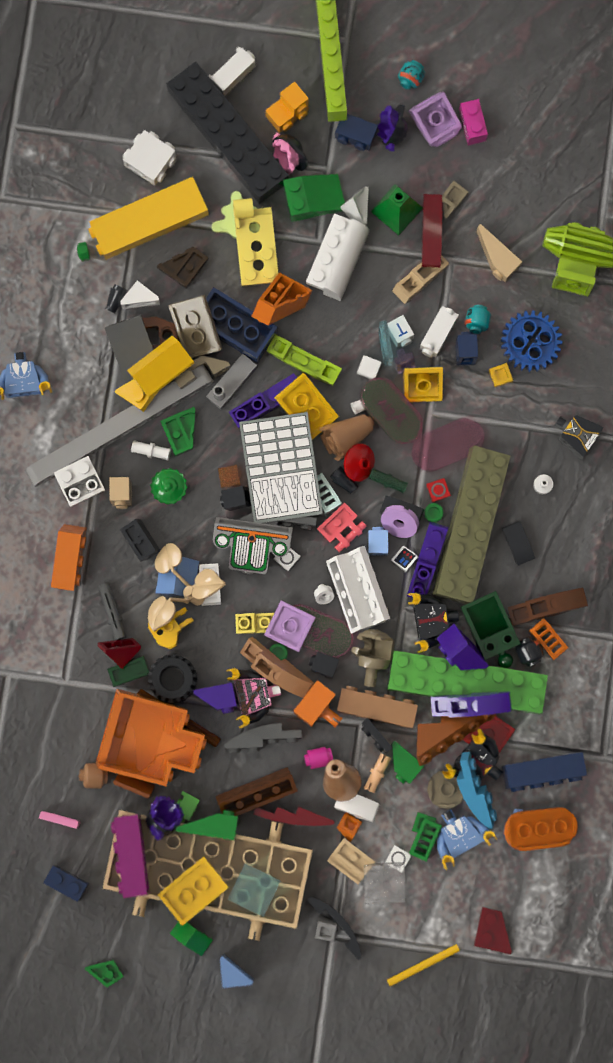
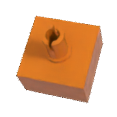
[293,680,343,728]

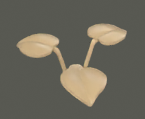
[148,543,226,632]

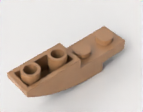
[240,637,314,698]

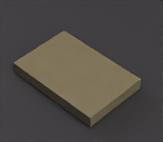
[168,295,222,358]

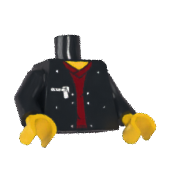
[408,593,459,653]
[442,729,503,781]

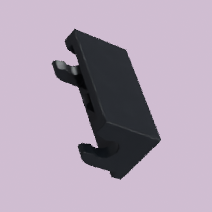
[120,519,160,562]

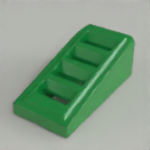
[409,818,442,862]

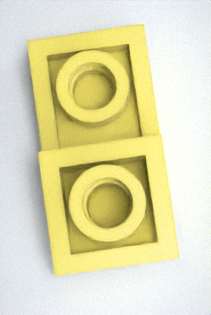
[235,613,274,634]

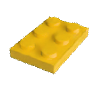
[274,373,339,440]
[157,857,229,926]

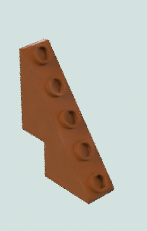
[417,714,496,766]

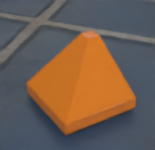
[337,812,362,842]

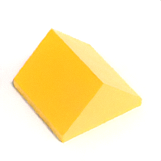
[403,367,443,402]

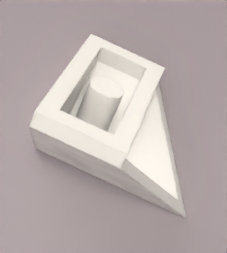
[340,187,368,225]

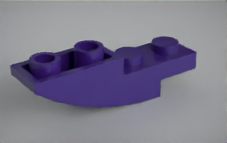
[229,373,297,428]
[407,522,448,598]
[431,691,512,717]

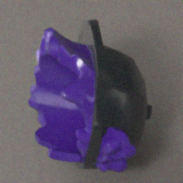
[377,104,408,152]
[145,796,184,840]

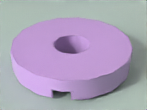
[381,505,419,538]

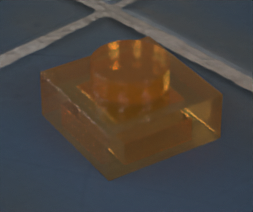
[218,465,240,488]

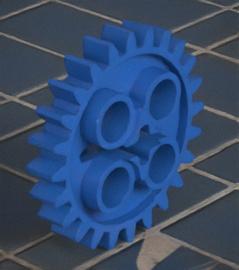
[500,310,563,372]

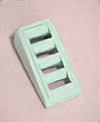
[317,473,342,515]

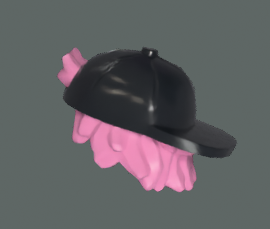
[272,132,308,174]

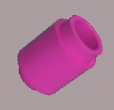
[304,747,333,769]

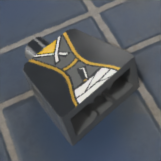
[555,415,603,460]

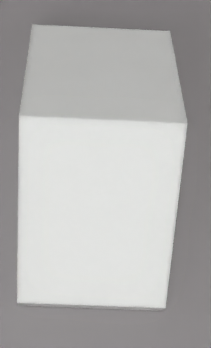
[121,281,160,309]

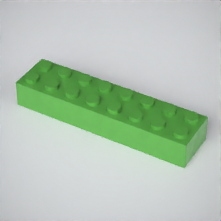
[387,650,548,715]

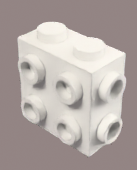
[123,130,177,186]

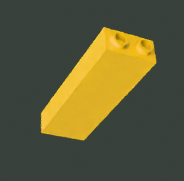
[88,177,209,260]

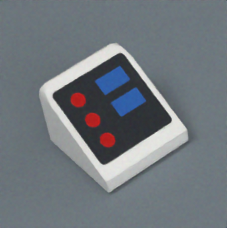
[391,546,418,573]

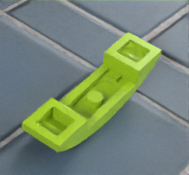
[266,334,342,386]

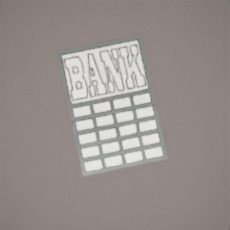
[239,412,323,523]

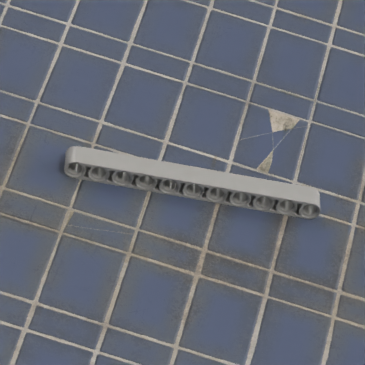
[25,365,214,487]

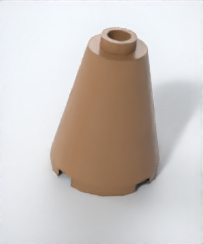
[319,414,374,461]
[323,759,362,802]

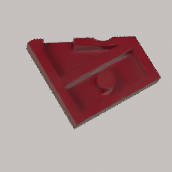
[474,907,512,954]

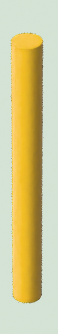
[387,944,460,987]

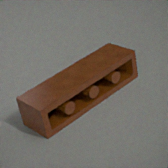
[215,767,298,816]

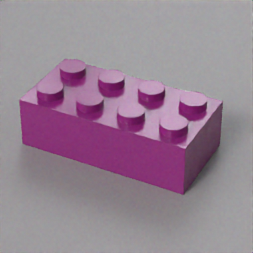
[111,814,150,898]

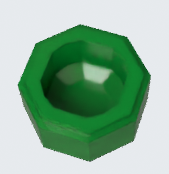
[77,242,90,262]

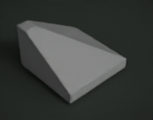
[315,915,337,942]

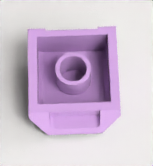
[409,92,462,147]

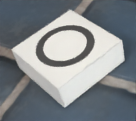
[274,548,301,571]
[385,845,411,872]

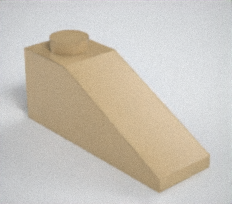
[476,224,522,282]

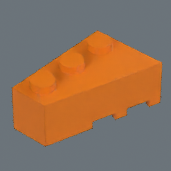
[51,524,87,591]

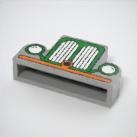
[213,517,293,574]

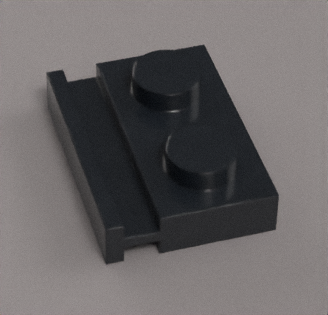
[361,718,393,753]

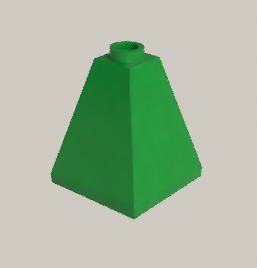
[370,184,423,236]

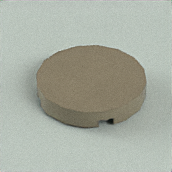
[427,770,464,809]

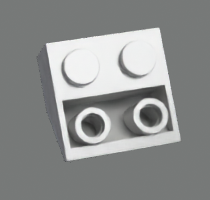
[54,456,105,507]

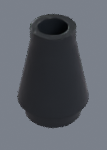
[105,284,128,313]
[330,466,358,494]

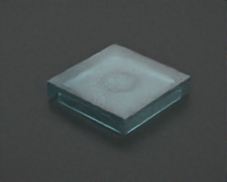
[378,320,393,366]
[228,864,281,917]

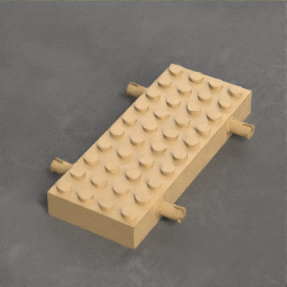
[103,810,312,941]

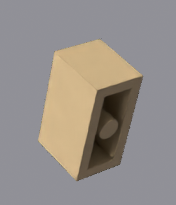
[110,477,132,509]

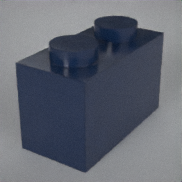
[335,114,378,151]
[455,332,478,366]
[43,865,89,902]

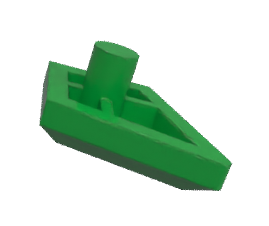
[85,960,124,987]

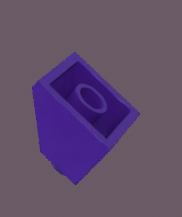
[437,624,489,670]
[193,683,238,714]

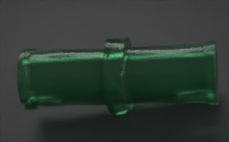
[368,468,408,494]

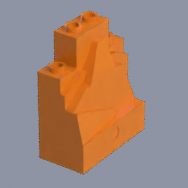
[96,689,207,786]

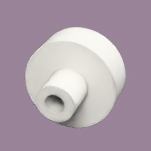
[533,474,553,494]
[314,584,334,604]

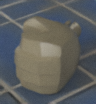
[351,629,394,687]

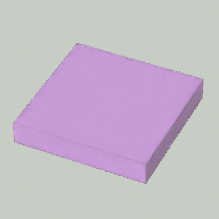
[264,600,316,652]

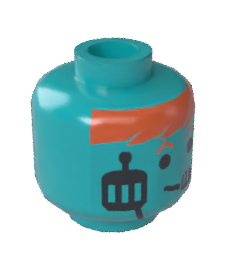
[398,60,425,90]
[465,305,491,334]

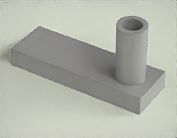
[206,353,257,409]

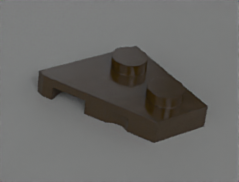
[157,247,209,289]

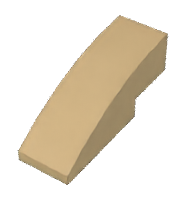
[392,255,449,304]

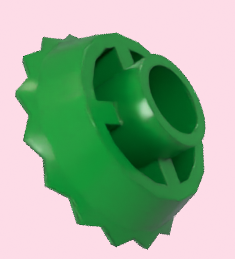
[150,468,188,505]

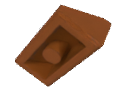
[113,774,155,799]

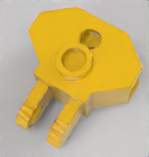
[148,607,194,649]

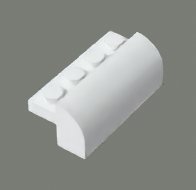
[306,214,369,301]
[326,546,390,634]

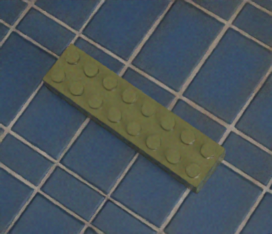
[432,445,510,604]

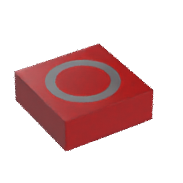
[426,478,451,503]

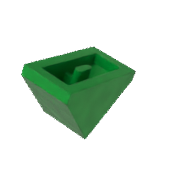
[170,921,213,956]

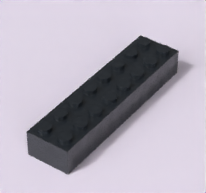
[166,61,289,204]

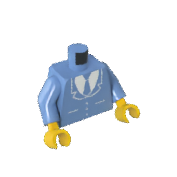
[0,352,52,400]
[437,809,497,869]

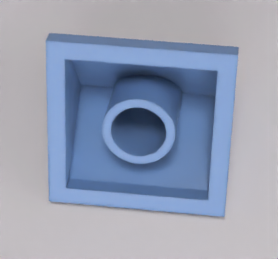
[156,557,199,598]
[220,954,254,988]

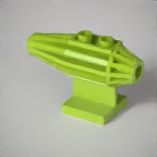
[543,222,613,297]

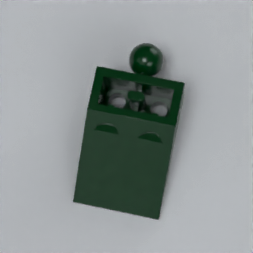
[461,591,520,668]

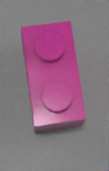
[459,99,488,145]

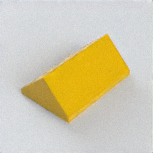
[127,336,194,398]

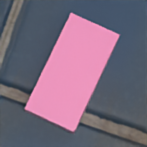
[39,811,80,829]

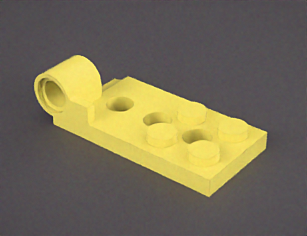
[233,198,278,286]

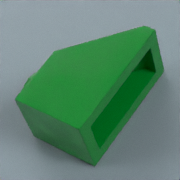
[391,741,424,784]

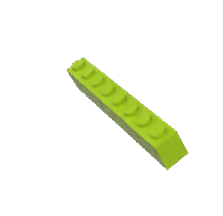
[316,0,347,122]

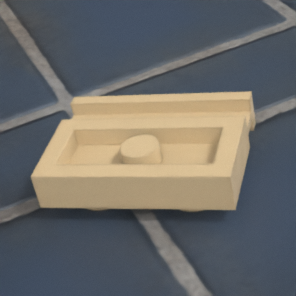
[327,838,375,884]

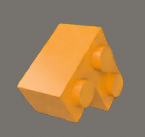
[265,82,309,133]

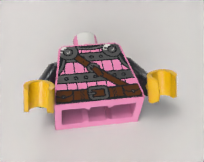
[227,668,281,729]

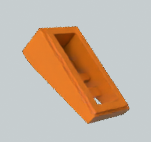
[528,618,568,660]

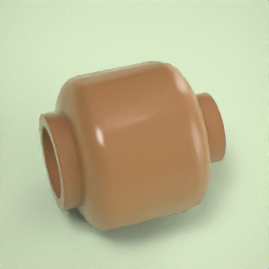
[79,763,108,789]

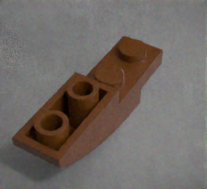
[508,587,588,626]

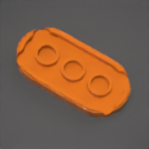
[504,807,578,851]

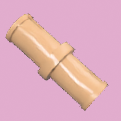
[363,753,392,793]

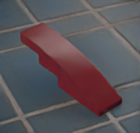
[422,194,442,268]
[254,807,335,826]

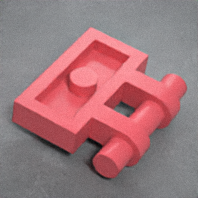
[317,502,367,553]

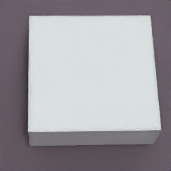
[357,355,381,380]

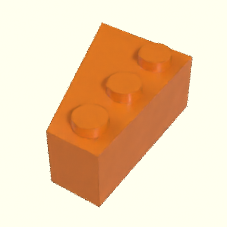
[251,272,313,325]

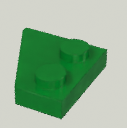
[160,407,195,457]

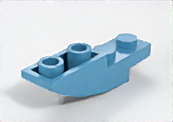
[457,751,497,829]

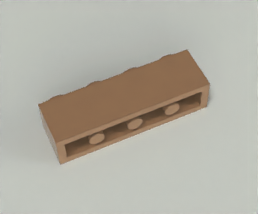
[337,686,418,729]

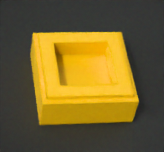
[489,363,513,388]

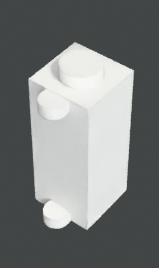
[208,47,256,96]
[419,306,459,358]

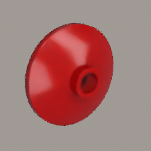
[344,443,375,482]

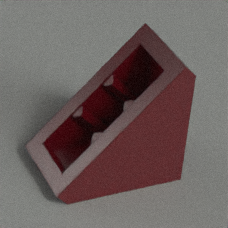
[97,638,141,669]

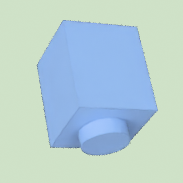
[368,527,388,556]

